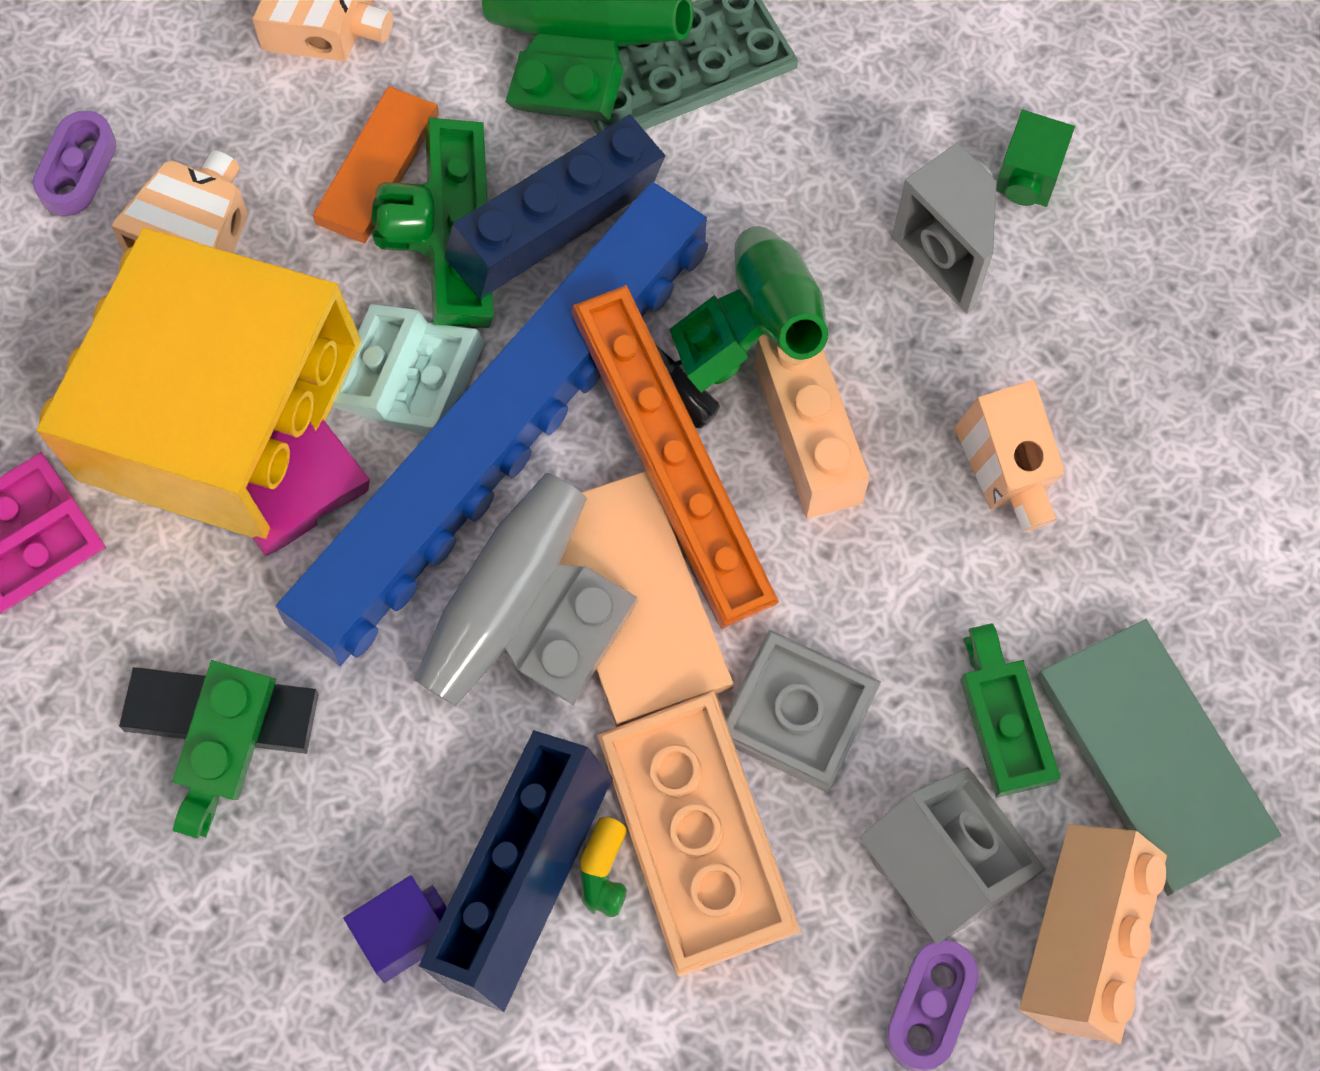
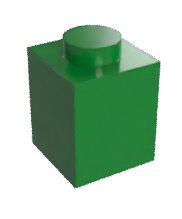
[996,109,1075,207]

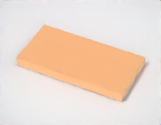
[559,471,733,727]
[597,690,802,976]

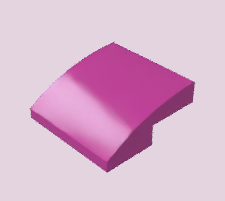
[246,420,370,556]
[0,452,106,614]

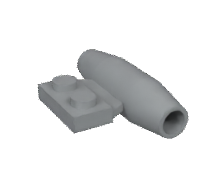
[414,473,638,706]

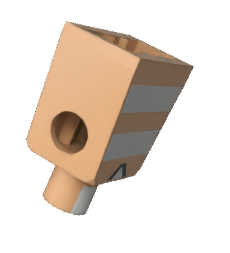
[252,0,393,62]
[111,150,248,253]
[954,379,1064,533]

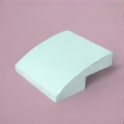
[332,304,486,436]

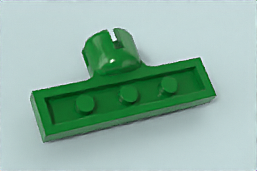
[371,118,494,328]

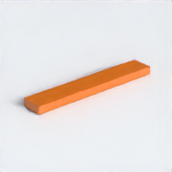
[571,285,779,630]

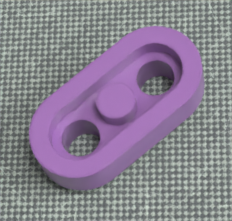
[33,111,116,216]
[886,940,979,1071]

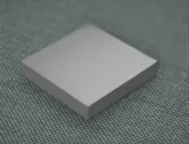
[725,629,881,793]

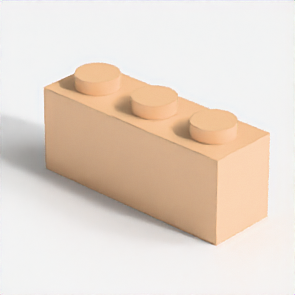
[754,335,870,519]
[1019,824,1167,1044]

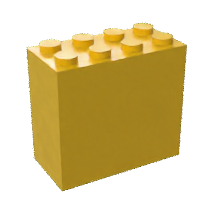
[36,227,361,539]

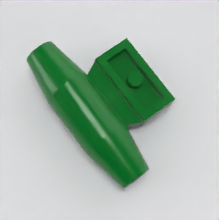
[482,0,693,121]
[669,226,828,393]

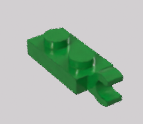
[960,623,1061,798]
[172,660,276,838]

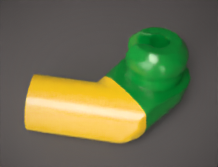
[580,817,627,917]

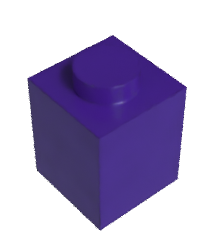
[343,875,447,983]

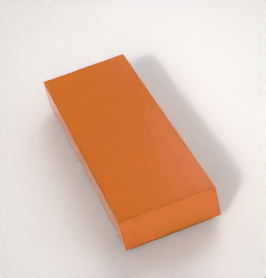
[313,86,439,244]

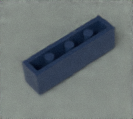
[445,114,666,300]
[419,730,613,1012]

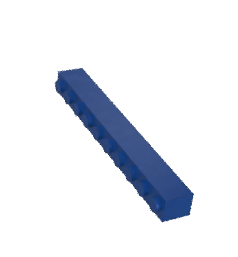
[275,181,708,667]

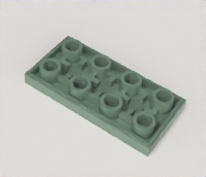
[588,0,798,135]
[1037,619,1282,897]

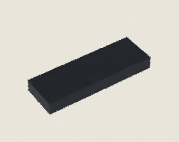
[119,667,319,754]

